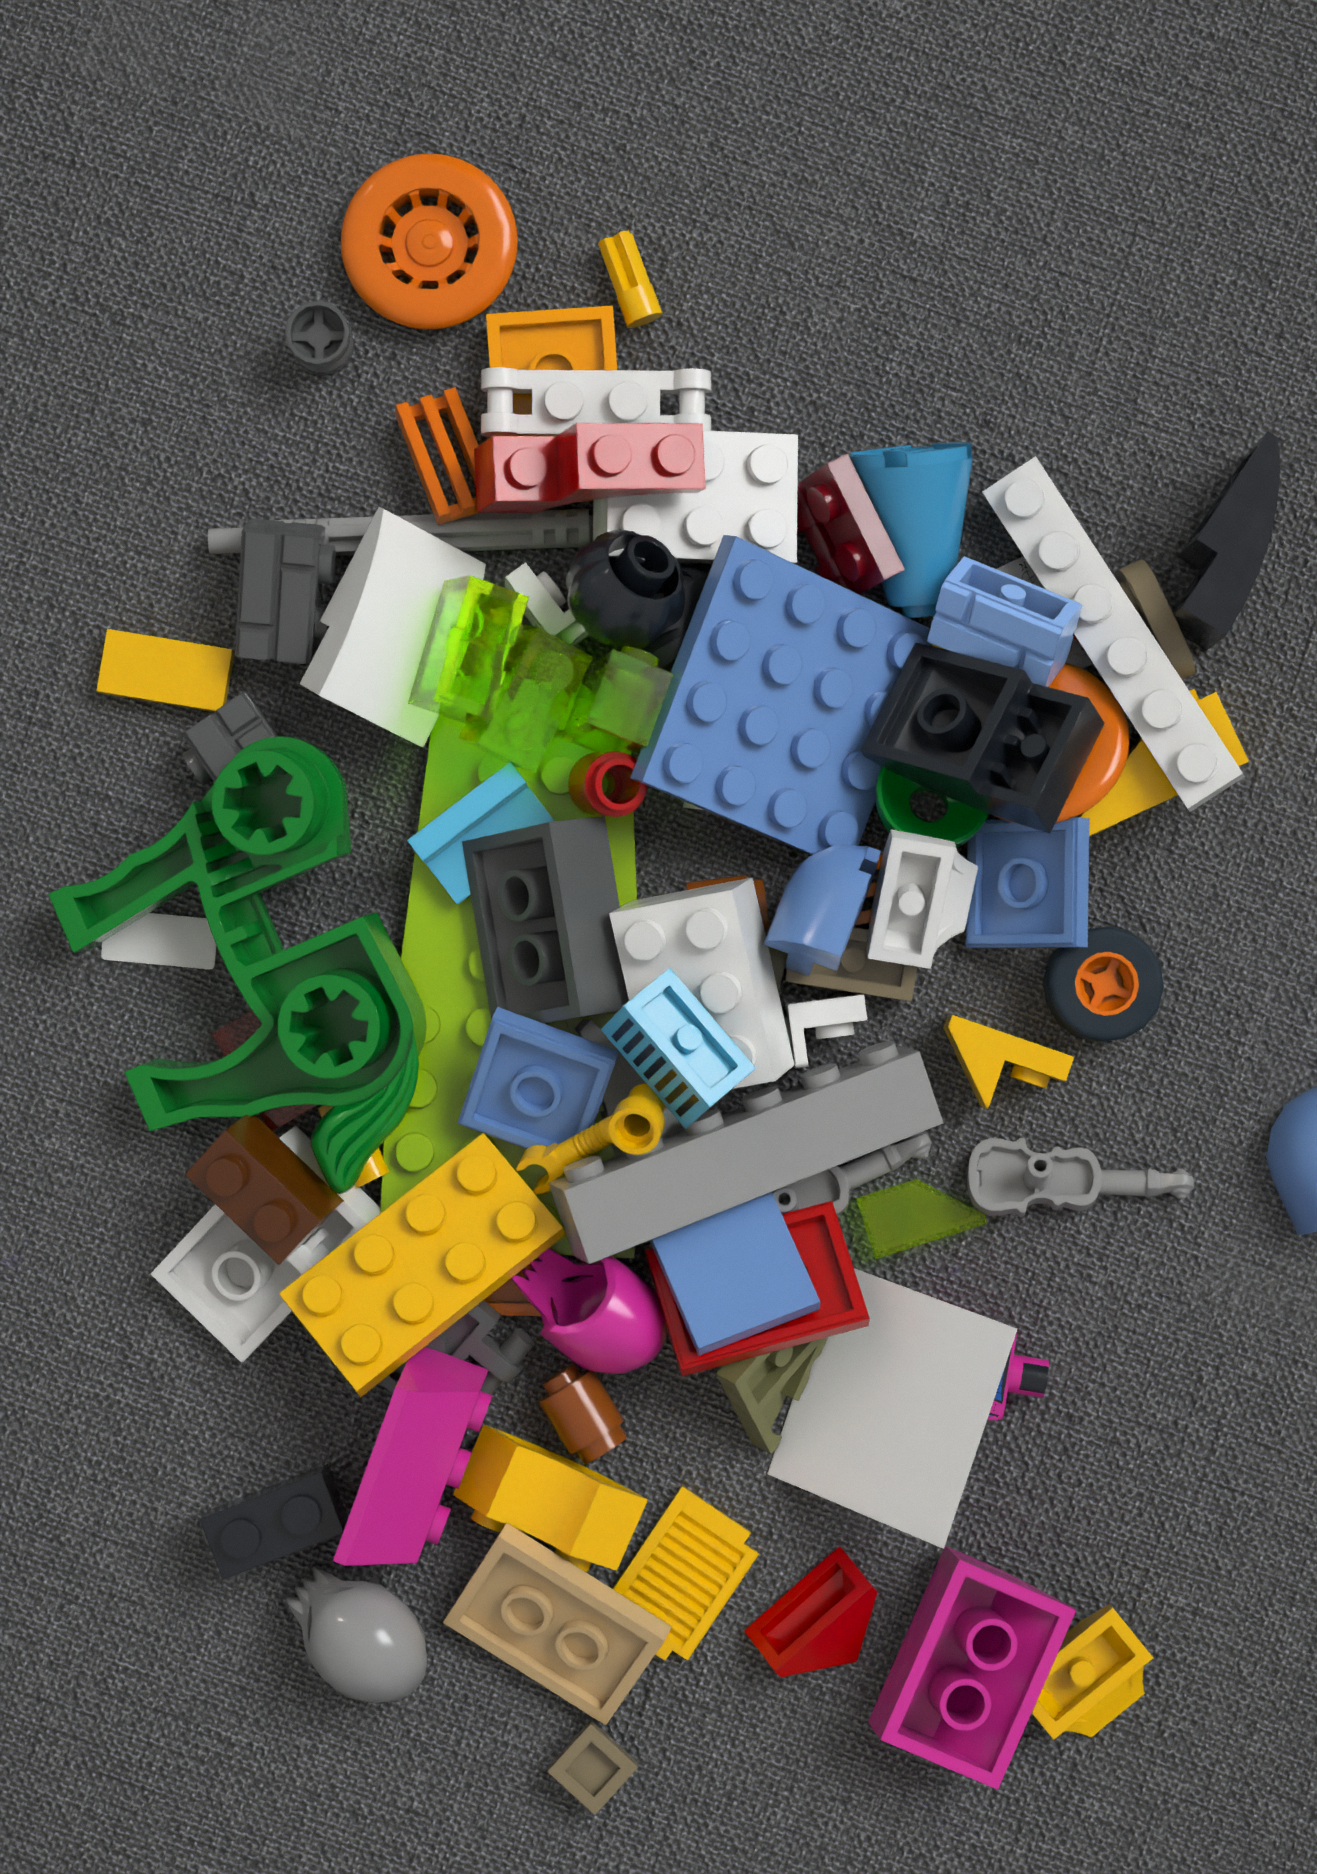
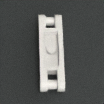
[481,367,711,437]

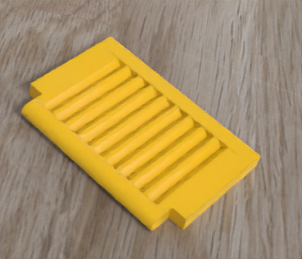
[612,1485,759,1661]

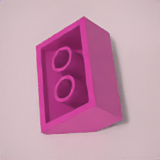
[333,1346,493,1566]
[868,1546,1076,1790]

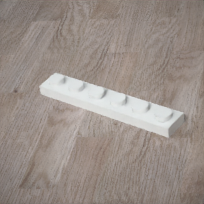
[982,456,1245,812]

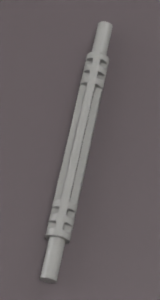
[208,509,593,556]

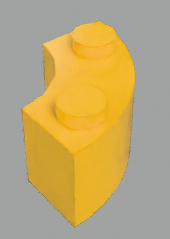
[453,1424,648,1572]

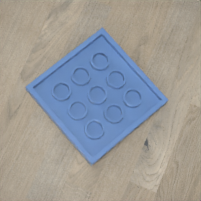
[630,535,932,855]

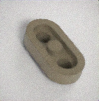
[1116,559,1195,680]

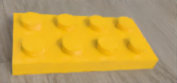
[279,1132,566,1398]

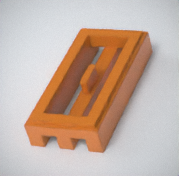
[395,387,479,525]

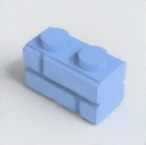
[927,556,1083,687]

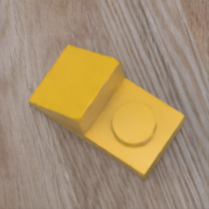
[943,1015,1074,1109]

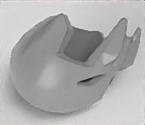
[286,1566,427,1703]

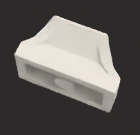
[866,829,978,969]

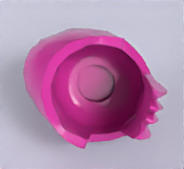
[511,1248,667,1374]

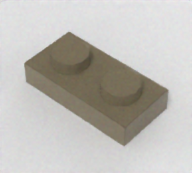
[784,927,917,1002]

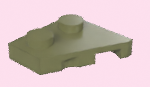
[716,1337,828,1455]

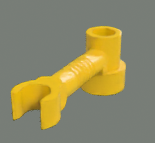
[516,1084,666,1194]

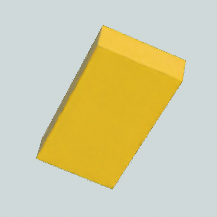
[96,629,235,712]

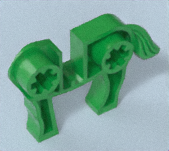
[48,736,426,1194]

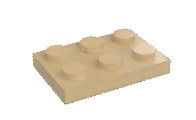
[443,1523,671,1725]

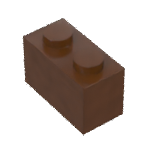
[185,1114,344,1265]

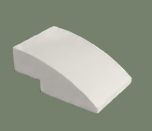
[300,507,486,748]
[151,1125,381,1363]

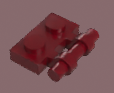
[797,454,905,595]

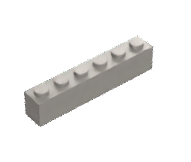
[548,1041,943,1264]

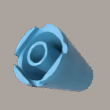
[848,442,973,618]

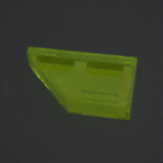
[855,1178,988,1259]

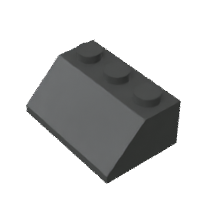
[462,816,629,1023]

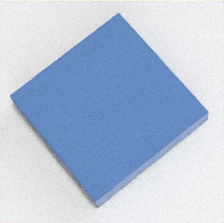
[966,817,1089,949]
[457,1007,619,1149]
[650,1192,820,1356]

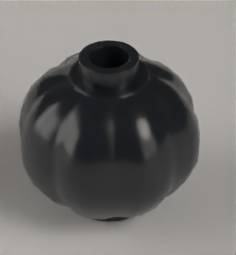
[566,529,685,650]

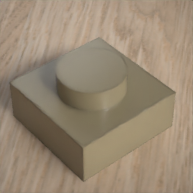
[547,1719,638,1815]

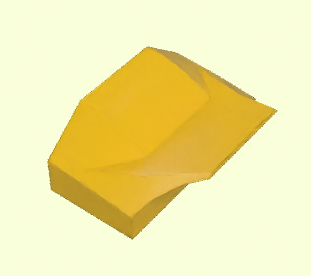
[1032,1604,1153,1740]

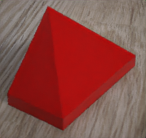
[744,1546,877,1678]

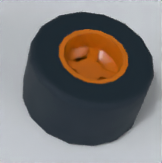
[1043,926,1164,1042]

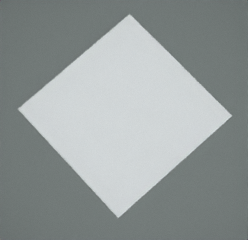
[767,1268,1017,1549]

